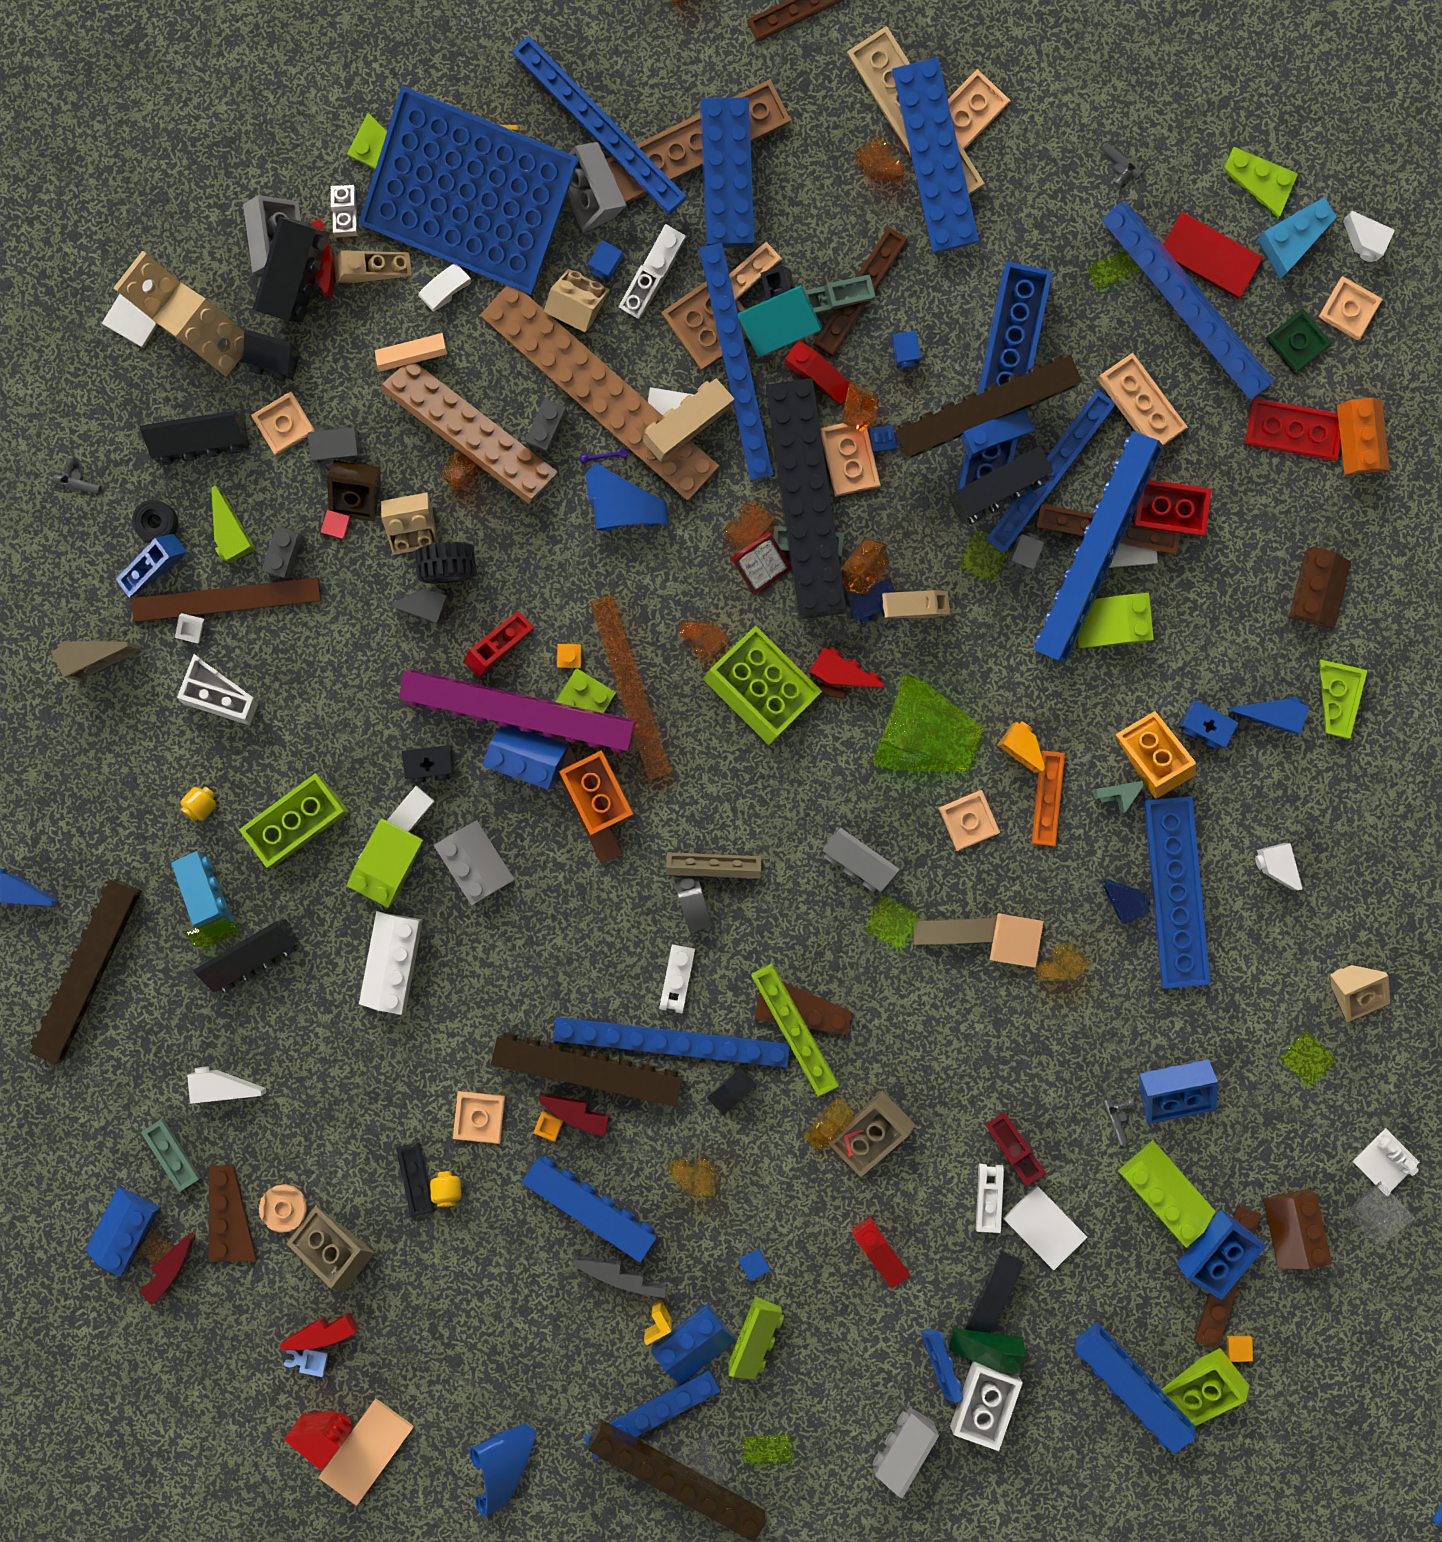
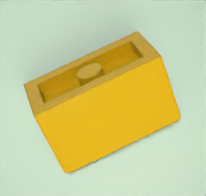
[644,1300,672,1345]

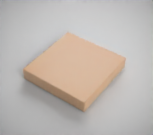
[1318,276,1383,340]
[251,392,314,456]
[938,790,1000,851]
[990,913,1044,968]
[453,1091,505,1144]

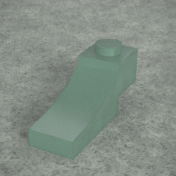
[805,275,876,316]

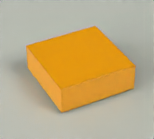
[533,1110,563,1142]
[1227,1336,1253,1362]

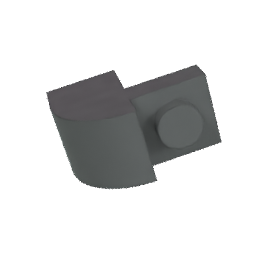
[675,876,712,933]

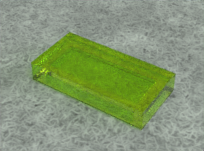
[1087,250,1140,289]
[743,1435,791,1462]

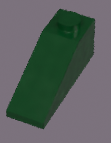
[949,1328,1026,1375]

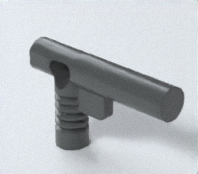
[1101,142,1143,189]
[53,457,101,495]
[1103,1098,1135,1145]

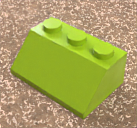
[728,1297,784,1379]

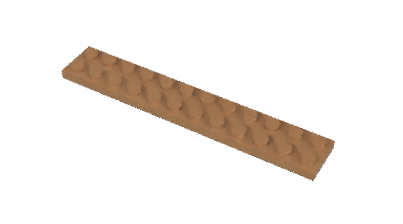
[480,285,719,502]

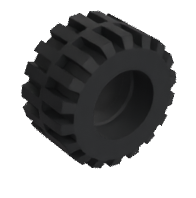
[415,542,477,584]

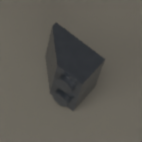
[243,329,301,382]

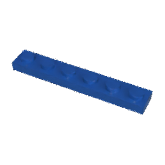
[584,1369,720,1459]

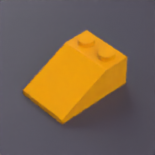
[1115,711,1196,799]

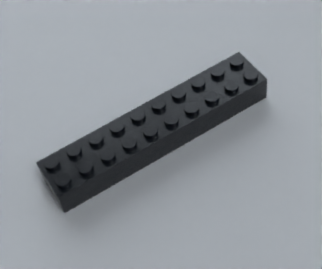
[766,378,846,620]

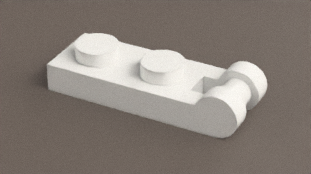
[659,944,695,1014]
[976,1164,1004,1233]

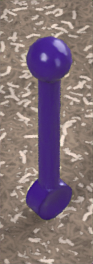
[580,448,628,463]

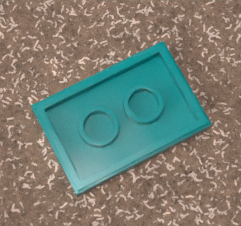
[737,285,822,357]

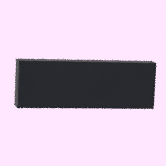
[396,1142,435,1217]

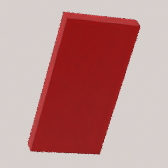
[1163,212,1263,299]
[1244,398,1341,461]

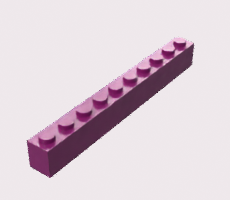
[399,669,637,753]

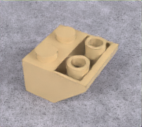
[544,269,610,332]
[381,493,438,555]

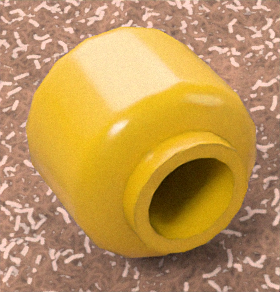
[180,787,217,822]
[430,1171,462,1207]

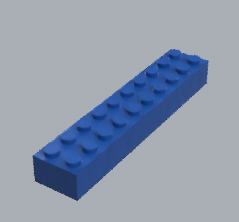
[956,261,1053,491]

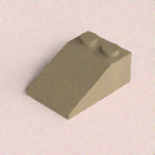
[51,640,142,681]
[828,1091,915,1177]
[286,1206,374,1291]

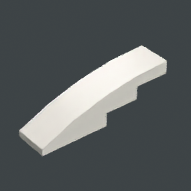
[358,786,435,858]

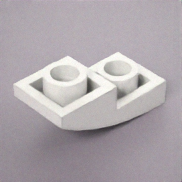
[331,185,358,238]
[418,264,471,312]

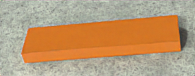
[1031,751,1065,846]

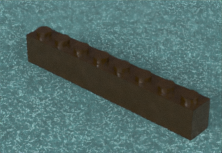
[894,355,1082,461]
[29,879,142,1064]
[491,1032,683,1107]
[588,1419,766,1542]

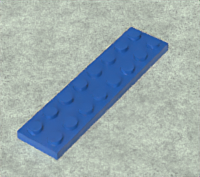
[892,57,979,254]
[1144,796,1210,989]

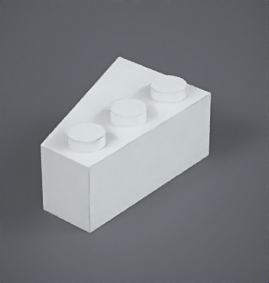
[177,654,258,725]

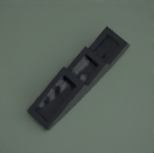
[964,1250,1024,1333]

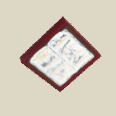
[730,531,791,595]

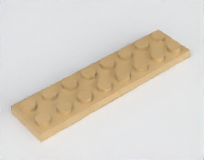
[847,26,985,195]

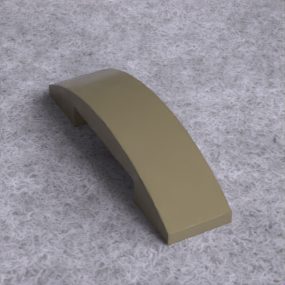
[913,917,997,945]

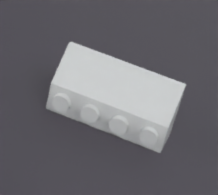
[359,911,423,1015]

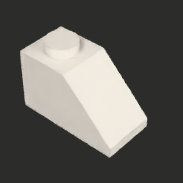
[1343,211,1395,262]
[1255,843,1302,890]

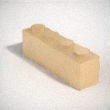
[643,378,734,462]

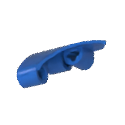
[586,462,669,531]
[470,1423,536,1517]

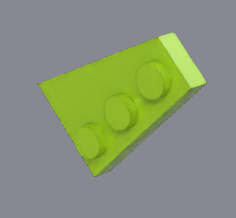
[347,113,387,169]
[1223,147,1298,218]
[1319,659,1368,739]

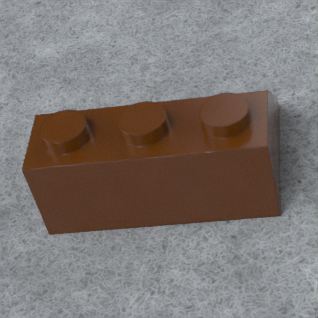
[1288,547,1351,629]
[1263,1189,1332,1269]

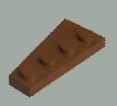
[209,1165,258,1262]

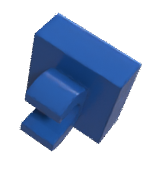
[869,425,896,453]

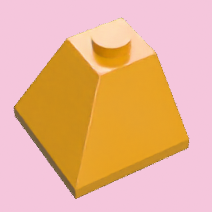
[997,721,1045,773]

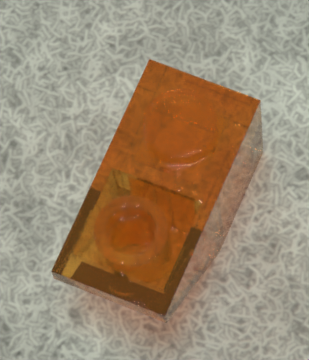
[854,135,905,183]
[841,382,879,432]
[678,620,730,660]

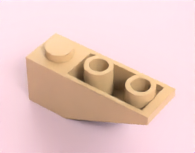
[334,251,412,283]
[882,590,950,618]

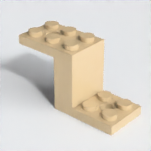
[113,251,244,377]

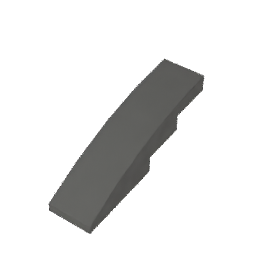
[572,1255,666,1298]

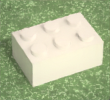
[950,1361,1022,1451]

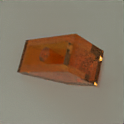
[440,450,481,491]

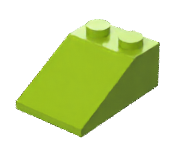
[1077,593,1154,648]
[346,818,423,908]
[1161,1348,1250,1426]

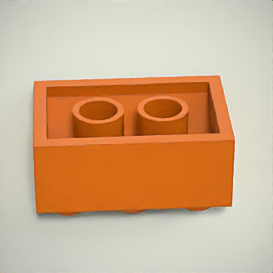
[1337,398,1390,475]
[559,750,634,835]

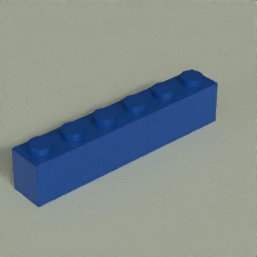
[521,1155,657,1262]
[1075,1322,1196,1454]

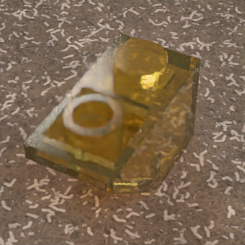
[1035,942,1091,981]
[802,1098,855,1151]
[667,1159,715,1196]

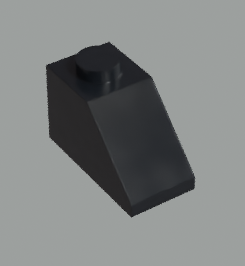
[707,1064,757,1114]

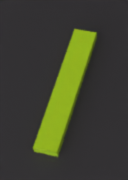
[751,963,839,1097]

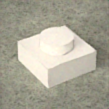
[175,613,205,643]

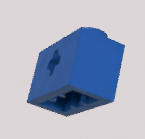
[1179,701,1238,750]

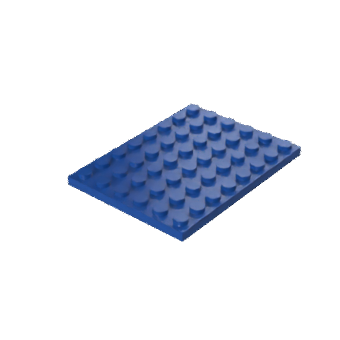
[359,85,579,295]

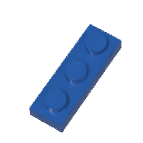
[921,1328,963,1403]

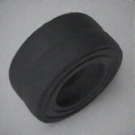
[132,500,178,543]

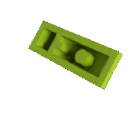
[211,485,255,563]

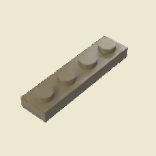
[666,852,761,879]

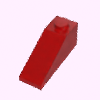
[784,340,854,405]
[463,611,534,678]
[851,1216,911,1289]

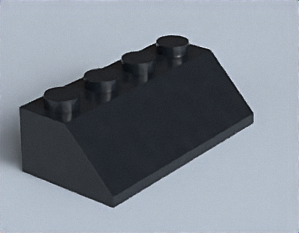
[252,217,330,322]
[140,410,249,465]
[193,919,300,993]

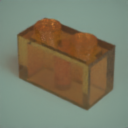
[723,500,776,551]
[841,537,889,595]

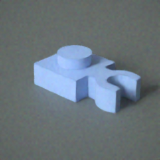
[284,1348,329,1377]

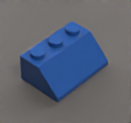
[482,724,569,789]
[1139,1059,1218,1124]
[86,1186,161,1277]
[1176,1210,1266,1300]
[651,1303,737,1384]

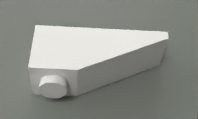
[187,1066,266,1104]

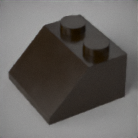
[327,460,381,521]

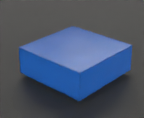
[738,1248,771,1281]

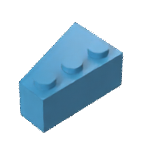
[1257,197,1336,279]
[171,851,236,936]

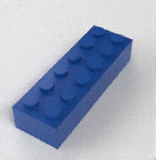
[700,97,754,248]

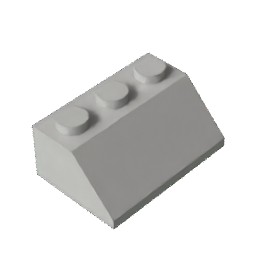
[566,142,626,233]
[243,195,301,274]
[434,820,515,906]
[822,828,899,893]
[873,1407,939,1498]

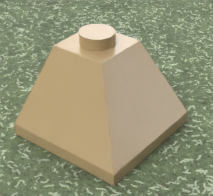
[1330,965,1390,1022]

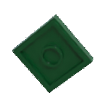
[1265,308,1332,374]

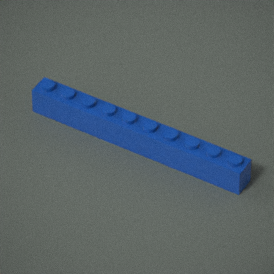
[1101,201,1275,400]
[1034,431,1164,664]

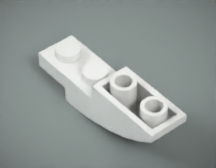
[619,224,687,319]

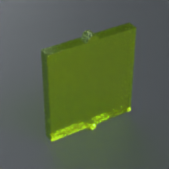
[958,529,1011,582]
[864,895,918,949]
[185,917,240,950]
[1280,1030,1336,1087]

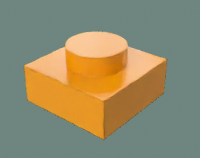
[557,644,581,668]

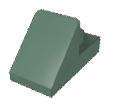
[1092,781,1144,813]

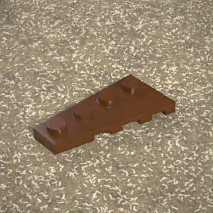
[755,982,851,1035]

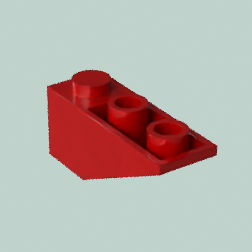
[809,647,884,689]

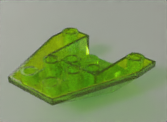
[871,674,983,772]

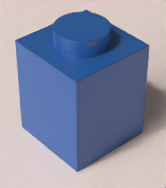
[588,240,623,281]
[891,331,921,370]

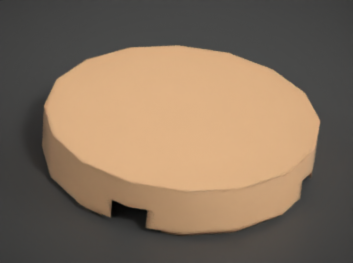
[259,1184,307,1233]

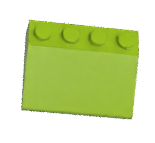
[703,626,822,745]

